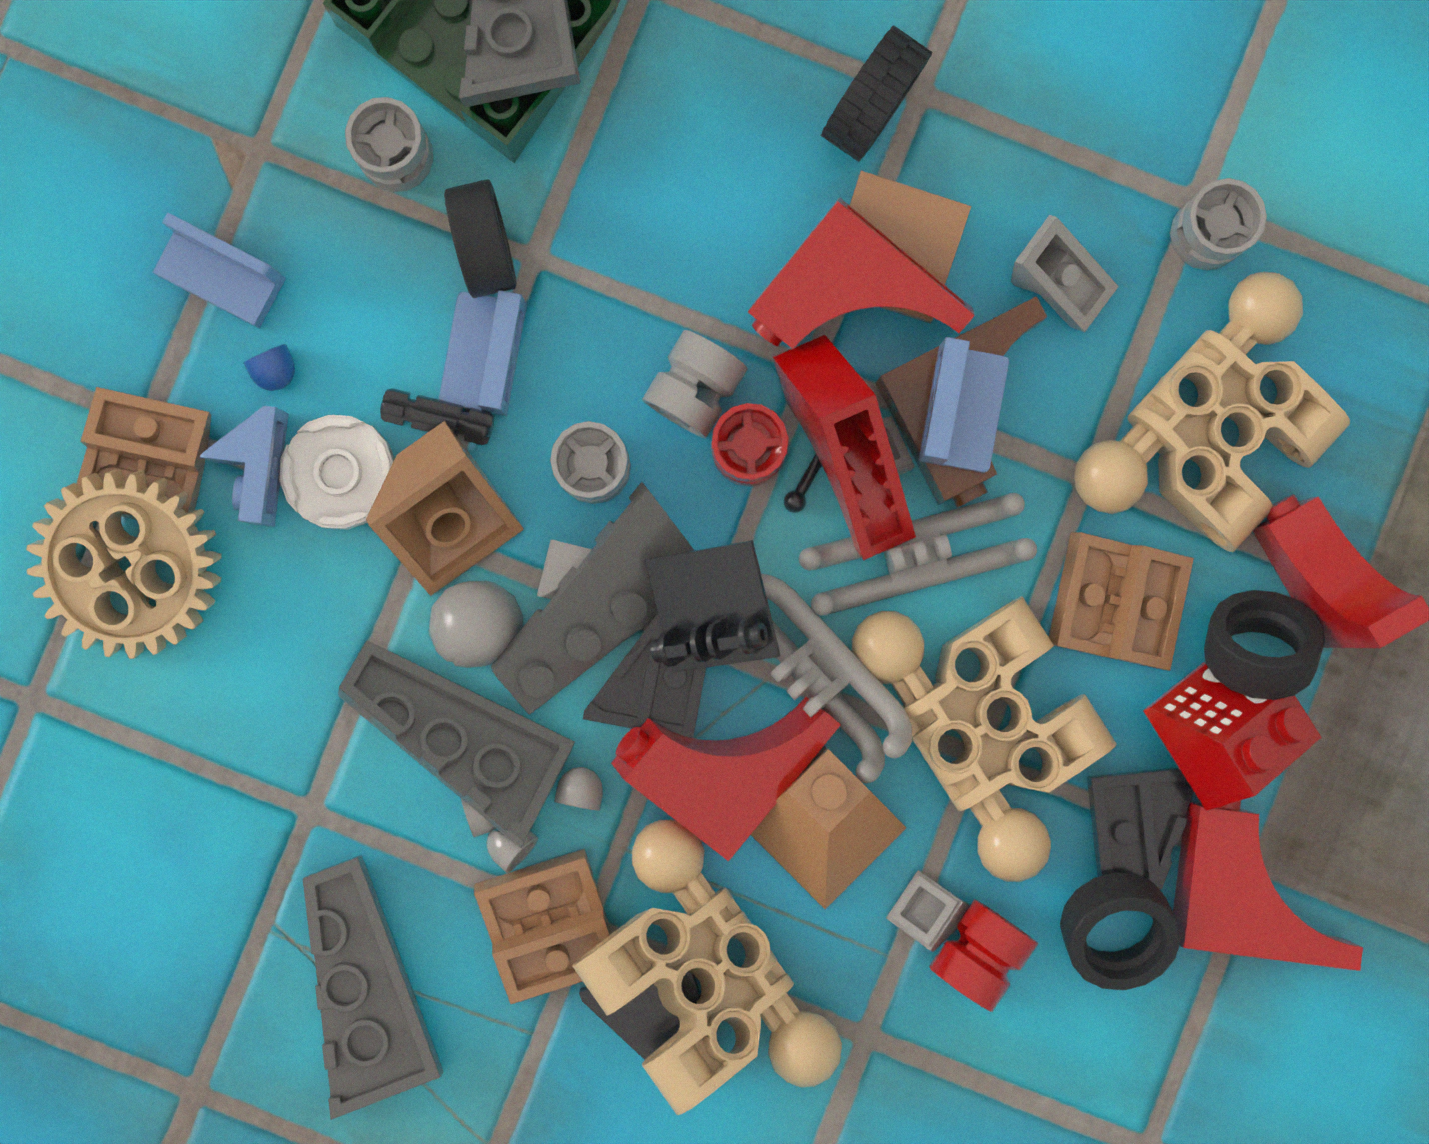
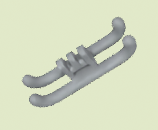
[799,493,1037,616]
[761,574,912,783]

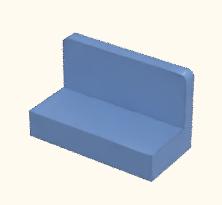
[152,212,286,329]
[439,290,527,416]
[918,337,1009,473]

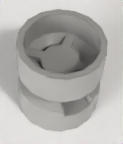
[345,97,433,192]
[1170,178,1267,270]
[642,330,748,439]
[550,421,631,504]

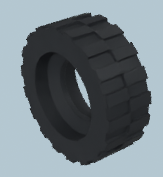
[821,25,933,162]

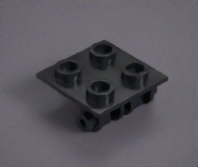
[645,540,781,672]

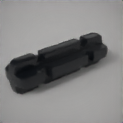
[380,388,494,445]

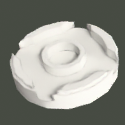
[279,415,395,530]

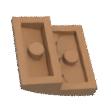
[850,171,971,324]
[76,387,212,520]
[1049,532,1194,671]
[474,849,612,1004]

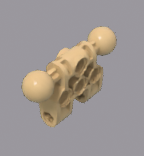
[1074,271,1350,552]
[852,596,1117,882]
[572,820,842,1115]

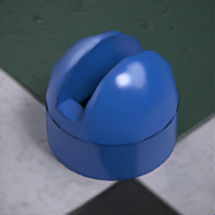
[243,344,295,391]

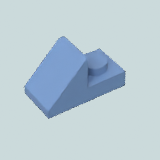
[200,406,289,527]

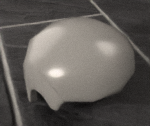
[428,581,523,668]

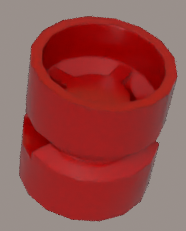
[711,403,788,486]
[929,899,1039,1012]

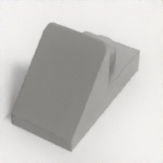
[1011,215,1119,332]

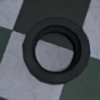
[444,179,517,298]
[1204,590,1325,700]
[1060,872,1181,990]

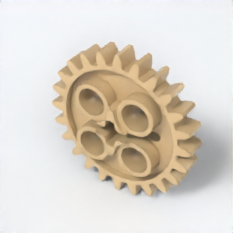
[26,469,222,659]

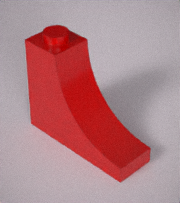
[748,197,975,349]
[772,335,916,560]
[1253,494,1429,649]
[611,696,841,861]
[1173,800,1363,971]

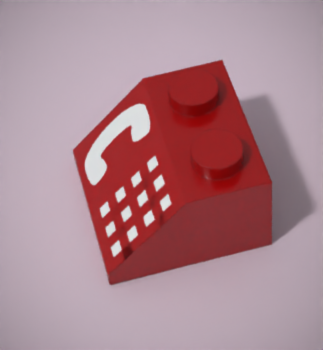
[1143,662,1322,811]

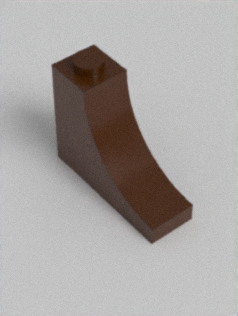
[876,296,1047,508]

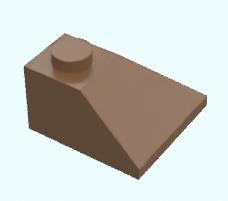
[366,421,524,596]
[751,745,906,909]

